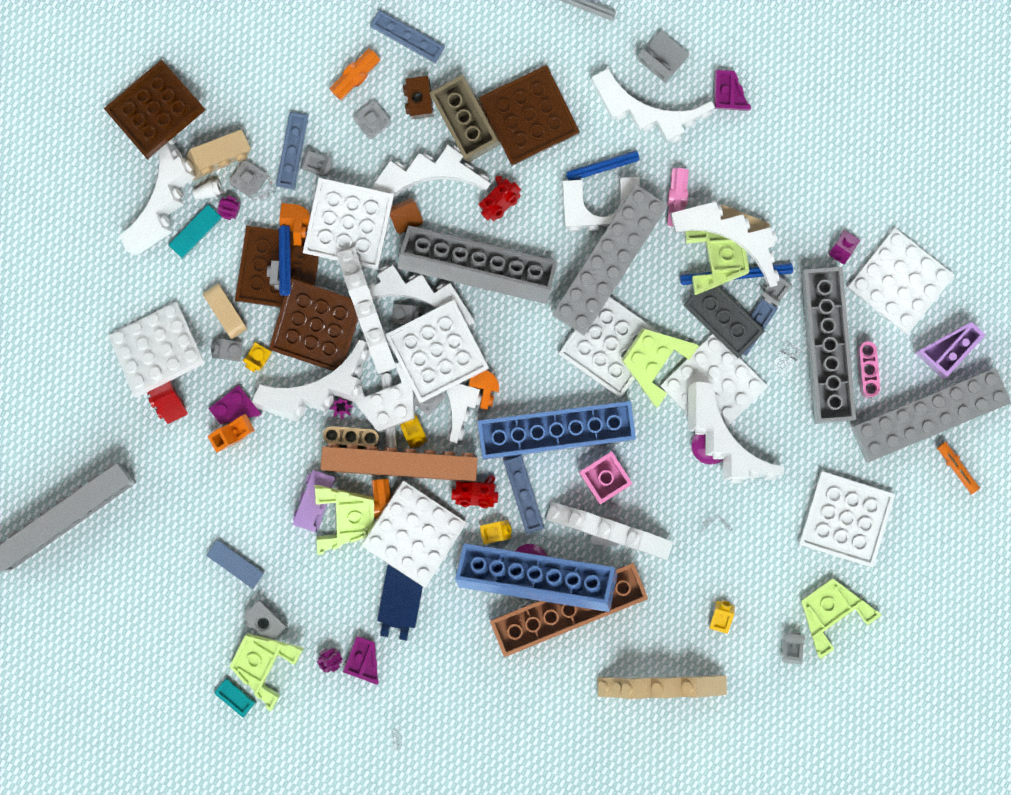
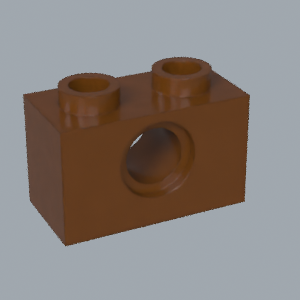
[403,76,434,120]

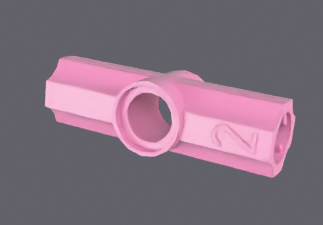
[667,168,689,227]

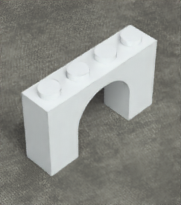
[562,177,640,232]

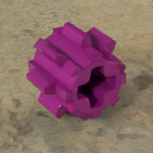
[217,195,241,221]
[329,397,354,420]
[317,648,343,673]

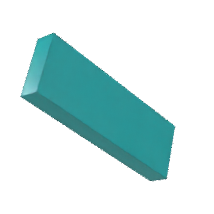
[168,205,222,259]

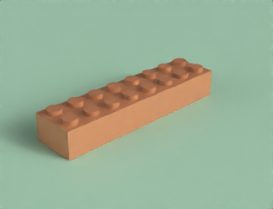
[321,443,478,482]
[490,563,648,657]

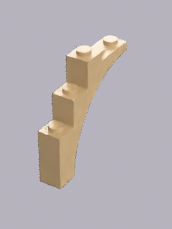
[597,675,727,699]

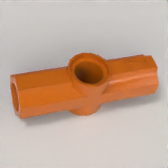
[329,49,381,101]
[372,479,391,521]

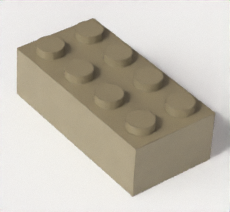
[429,74,502,162]

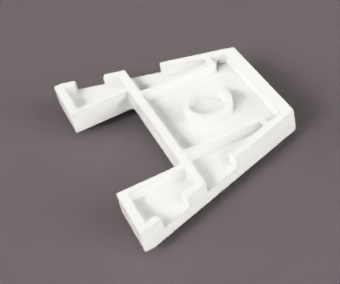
[355,363,415,432]

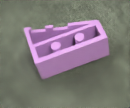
[915,322,986,379]
[293,470,336,533]

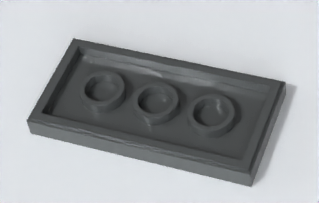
[683,286,765,358]

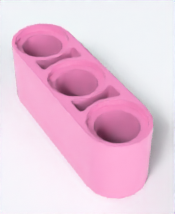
[857,341,880,398]

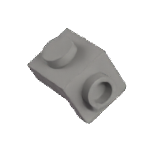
[300,150,333,176]
[267,261,279,290]
[762,274,792,306]
[392,304,423,325]
[211,339,243,362]
[782,632,805,665]

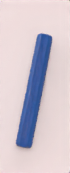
[566,151,640,181]
[279,225,291,296]

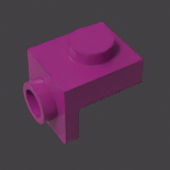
[829,230,860,264]

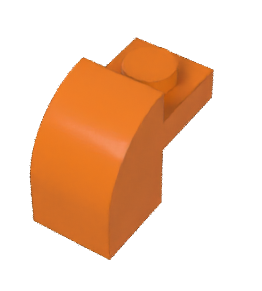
[280,203,310,246]
[469,370,499,411]
[207,414,255,453]

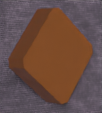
[390,198,423,234]

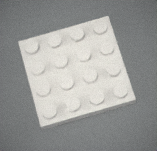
[303,178,395,270]
[847,228,955,335]
[558,297,661,398]
[385,300,489,404]
[108,301,205,398]
[660,334,768,428]
[798,471,895,568]
[361,481,467,588]

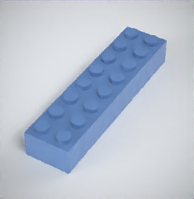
[478,401,636,460]
[455,543,617,612]

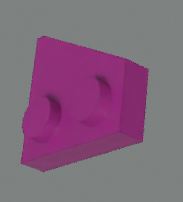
[714,70,751,111]
[209,385,262,424]
[342,635,379,685]

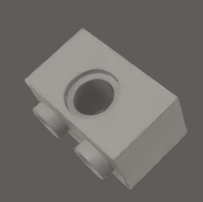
[243,600,288,640]

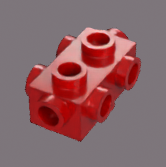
[478,176,521,222]
[451,475,499,508]

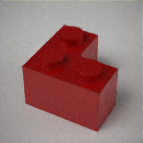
[147,380,188,424]

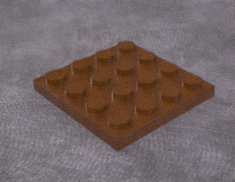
[103,59,206,160]
[478,65,580,166]
[235,225,319,308]
[269,277,358,371]

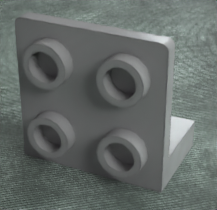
[637,31,690,83]

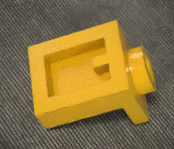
[243,342,272,373]
[400,415,428,449]
[480,520,512,545]
[709,601,735,634]

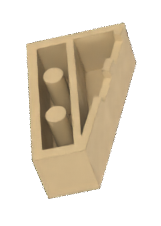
[185,129,251,181]

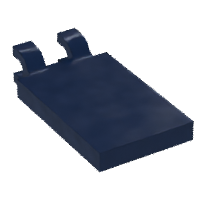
[377,564,423,641]

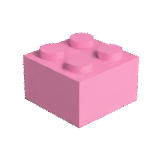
[579,451,633,505]

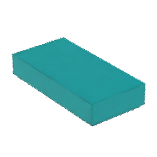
[214,678,256,718]

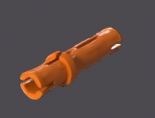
[936,441,981,495]

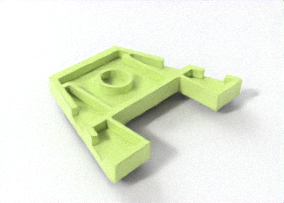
[684,231,749,295]
[621,329,699,408]
[314,485,374,555]
[801,579,882,659]
[230,633,304,711]

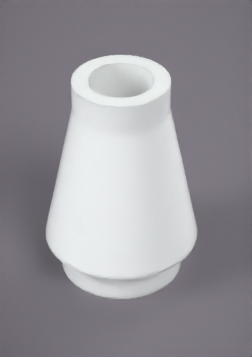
[192,179,222,200]

